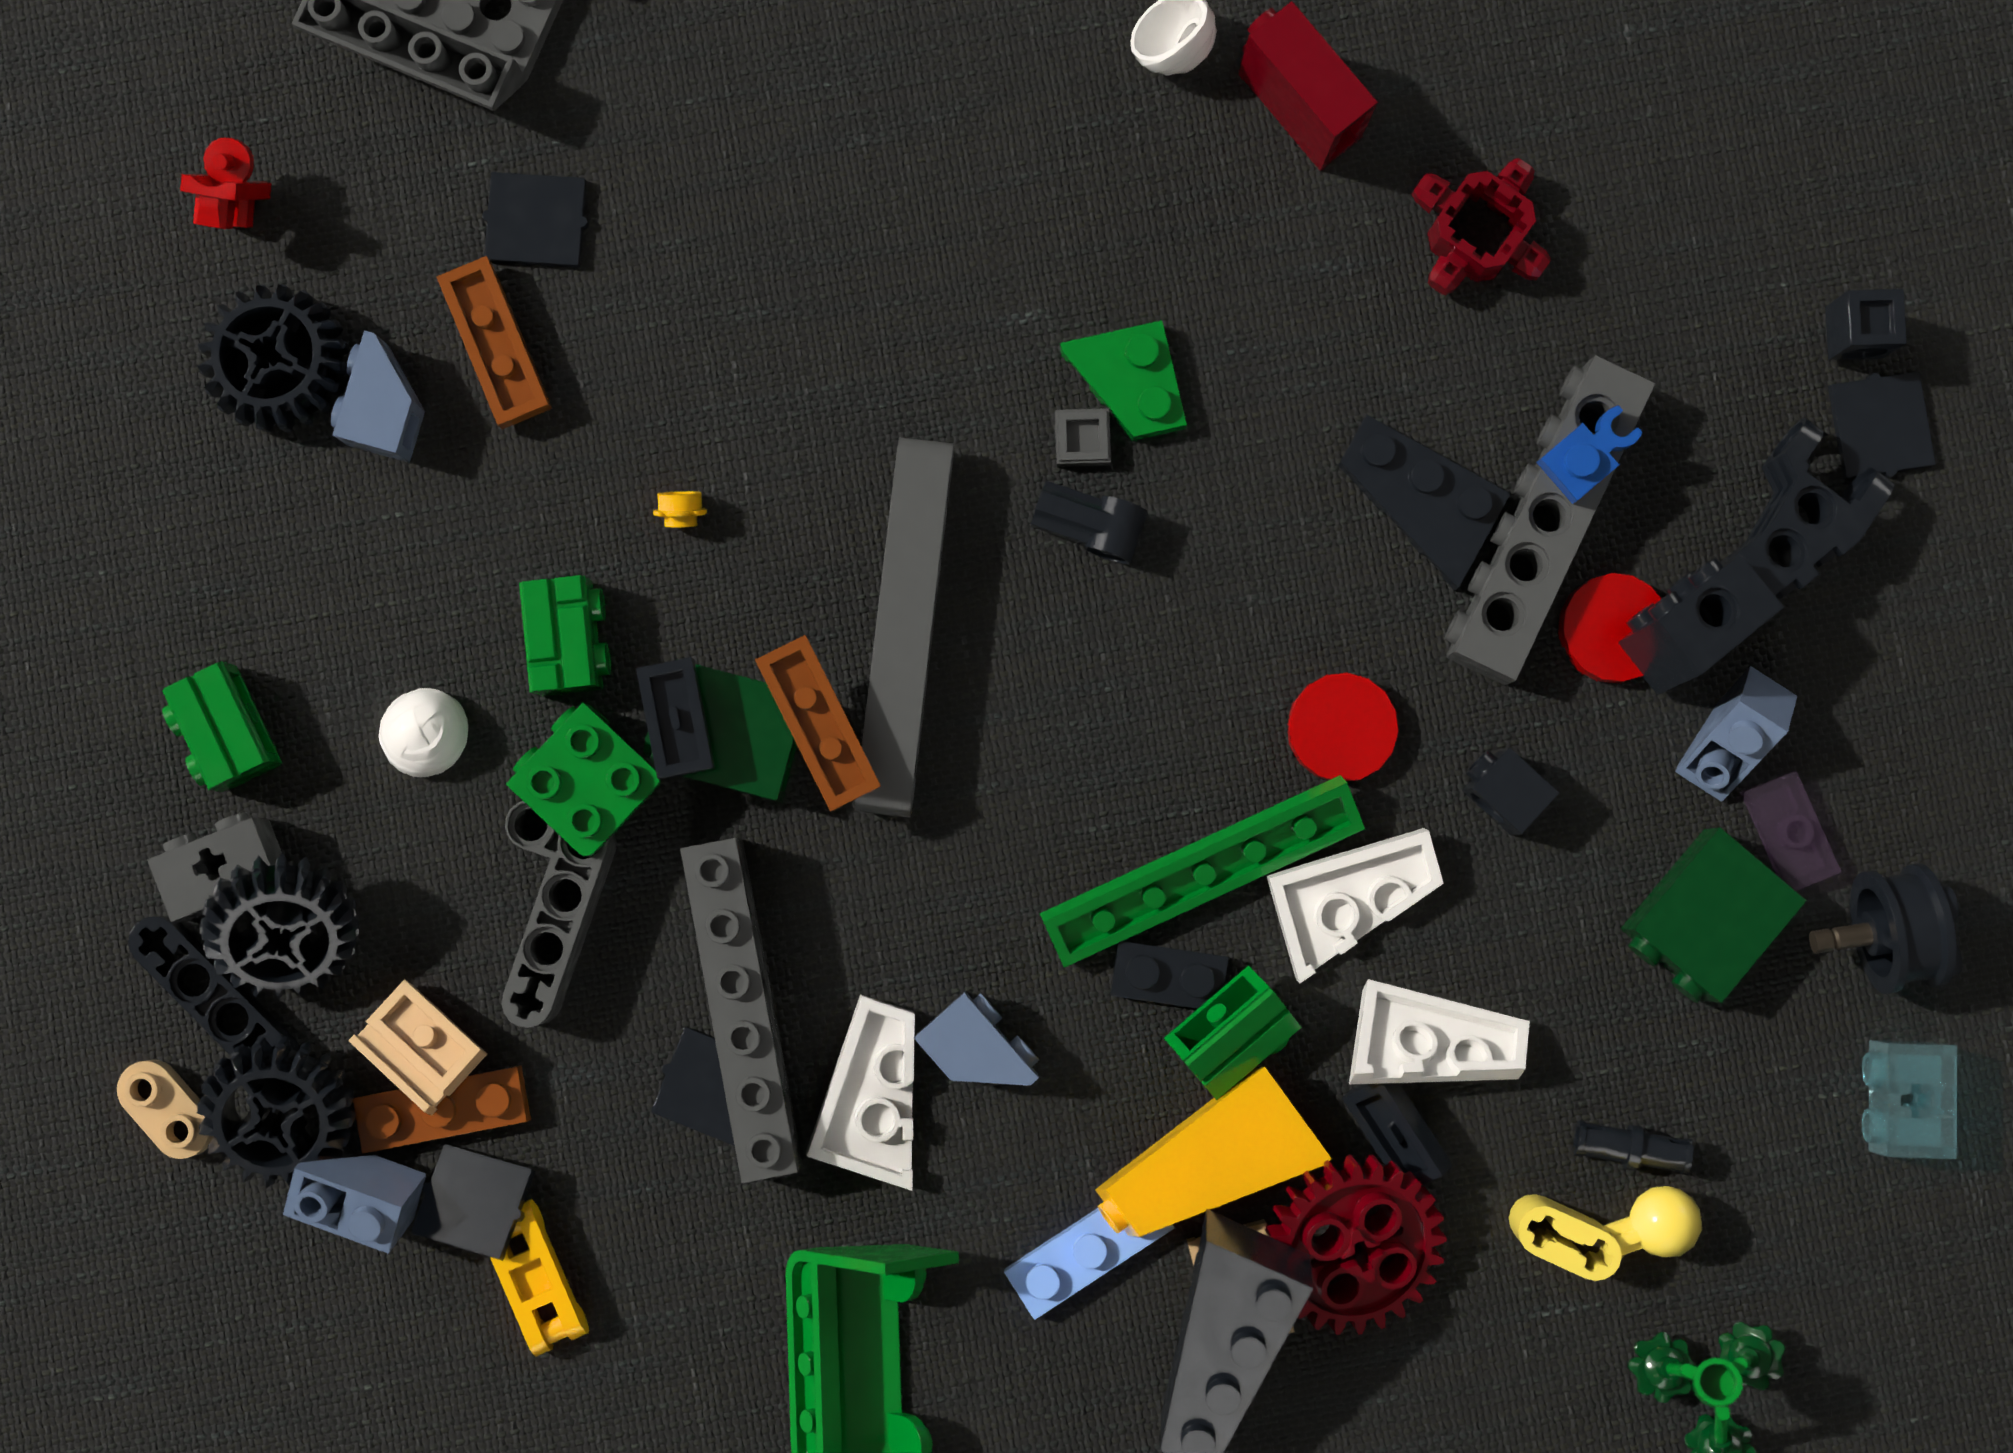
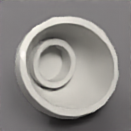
[1130,0,1217,76]
[379,688,468,777]

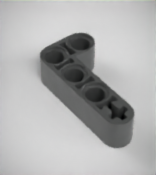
[502,801,617,1028]

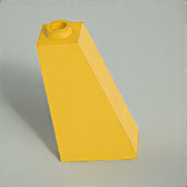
[1095,1067,1332,1237]

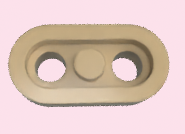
[117,1060,213,1159]

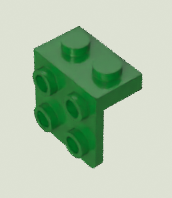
[506,703,661,856]

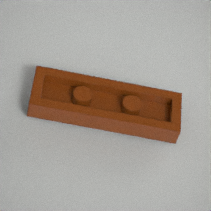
[436,256,552,429]
[755,635,881,812]
[353,1065,531,1154]

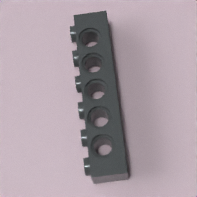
[1444,355,1655,685]
[680,838,803,1183]

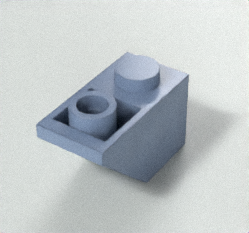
[331,330,425,463]
[1675,666,1797,802]
[914,991,1039,1086]
[283,1155,426,1254]

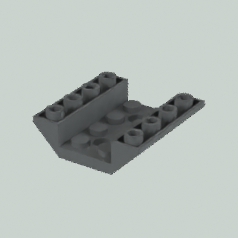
[291,0,563,111]

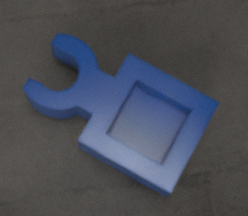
[1536,406,1642,504]

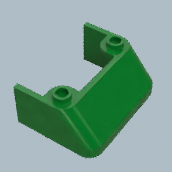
[786,1244,959,1453]

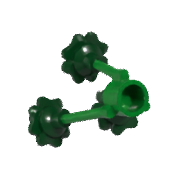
[1627,1321,1785,1453]

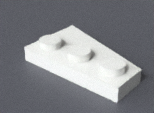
[1266,828,1444,983]
[1349,979,1530,1085]
[806,994,915,1191]

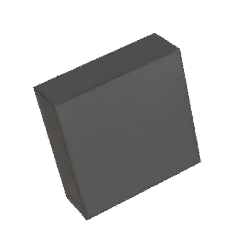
[1055,408,1111,467]

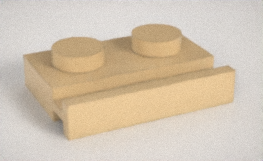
[348,979,488,1116]

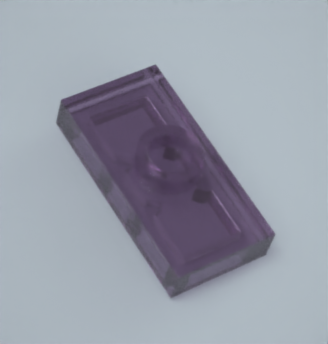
[1740,770,1841,891]

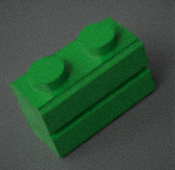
[519,575,611,696]
[162,661,282,792]
[1164,966,1302,1100]

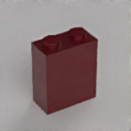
[1238,1,1378,171]

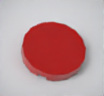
[1558,573,1661,683]
[1287,673,1398,782]

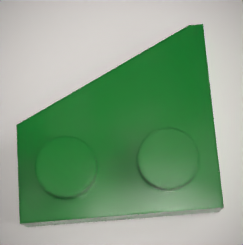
[1060,320,1187,441]

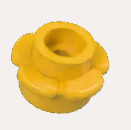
[653,491,707,528]

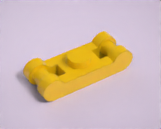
[490,1199,589,1357]

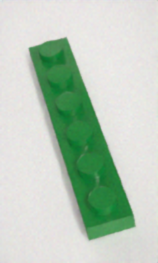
[1039,775,1365,968]

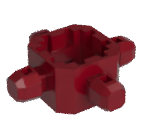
[1412,158,1551,296]

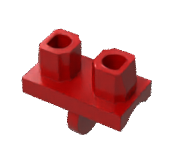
[180,138,272,229]

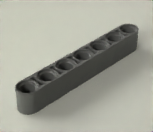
[855,437,954,818]

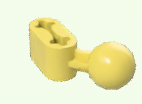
[1509,1186,1702,1281]

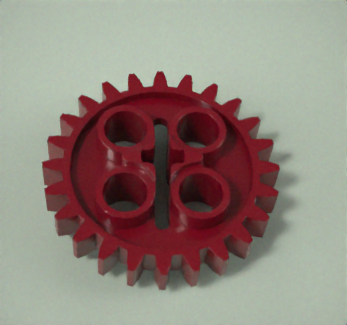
[1265,1155,1447,1335]

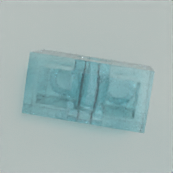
[1862,1040,1957,1159]

